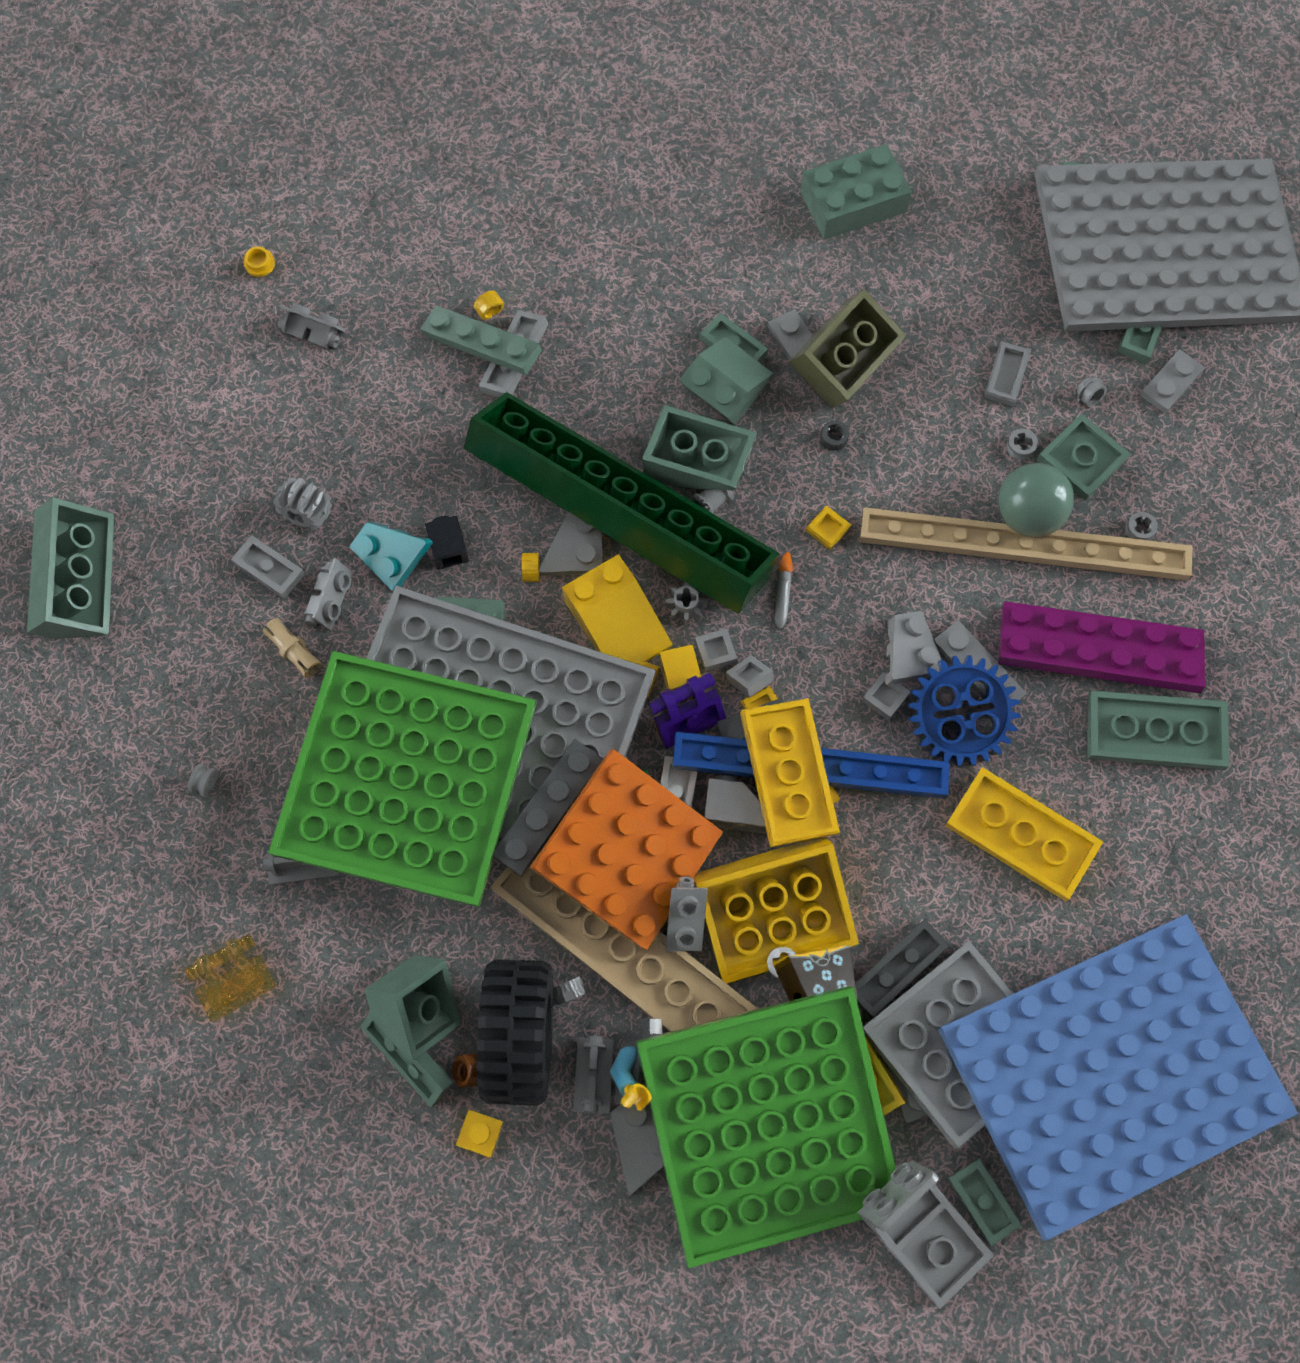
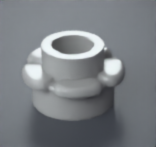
[1077,377,1107,407]

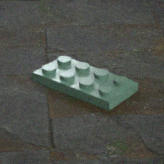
[1087,690,1230,770]

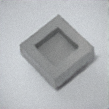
[695,628,737,672]
[726,655,774,698]
[862,672,910,721]

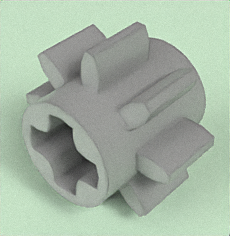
[666,582,707,626]

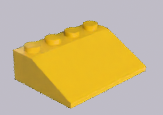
[693,837,859,984]

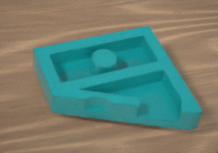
[349,522,433,591]

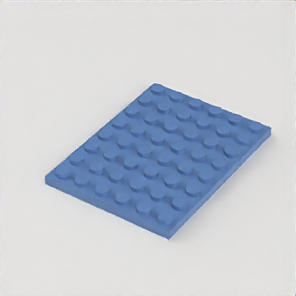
[938,914,1299,1241]

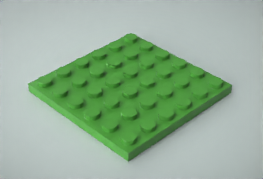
[268,651,537,908]
[635,986,896,1268]

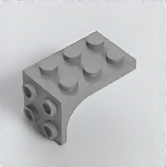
[858,1161,994,1309]

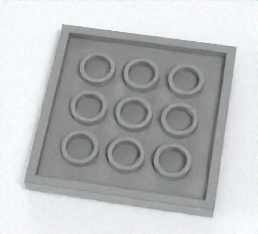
[863,941,1013,1149]

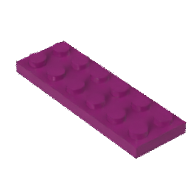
[998,601,1205,694]

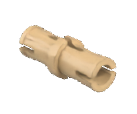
[263,618,322,678]

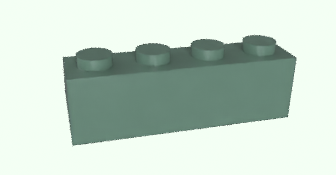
[27,497,114,639]

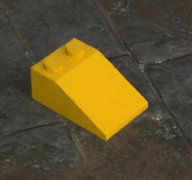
[562,554,673,663]

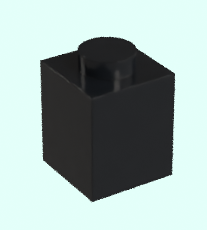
[425,515,469,570]

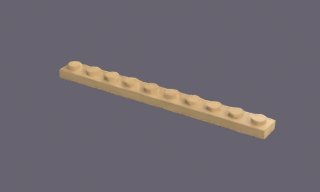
[859,507,1192,581]

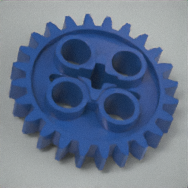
[907,655,1021,766]

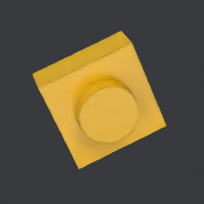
[456,1109,504,1158]

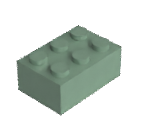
[800,144,912,240]

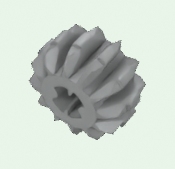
[273,478,332,530]

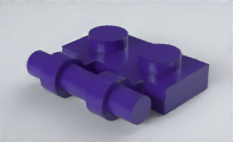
[648,673,726,749]

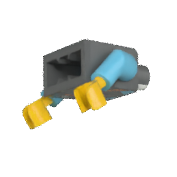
[610,1019,663,1111]

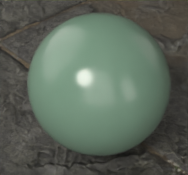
[998,463,1074,537]

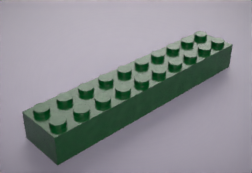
[463,392,780,614]

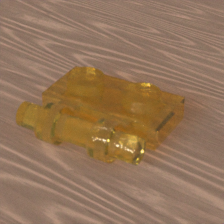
[185,933,277,1023]

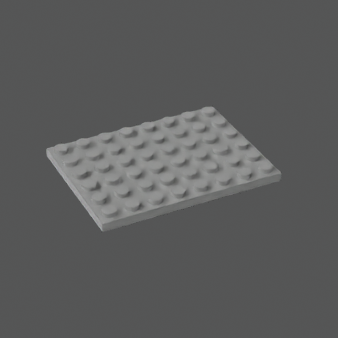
[1034,159,1300,332]
[366,586,655,852]

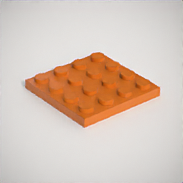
[530,749,723,950]

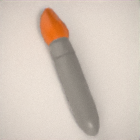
[774,552,793,628]

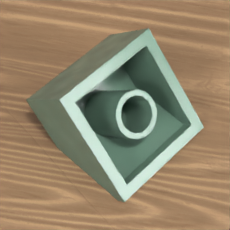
[679,337,774,425]
[364,955,462,1060]

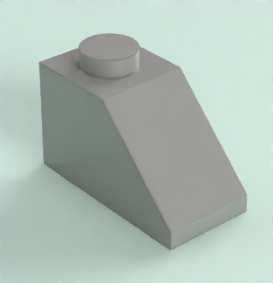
[704,775,767,834]

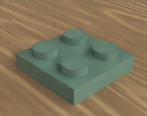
[1037,413,1131,501]

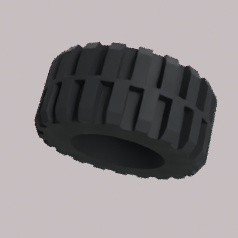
[477,959,553,1106]

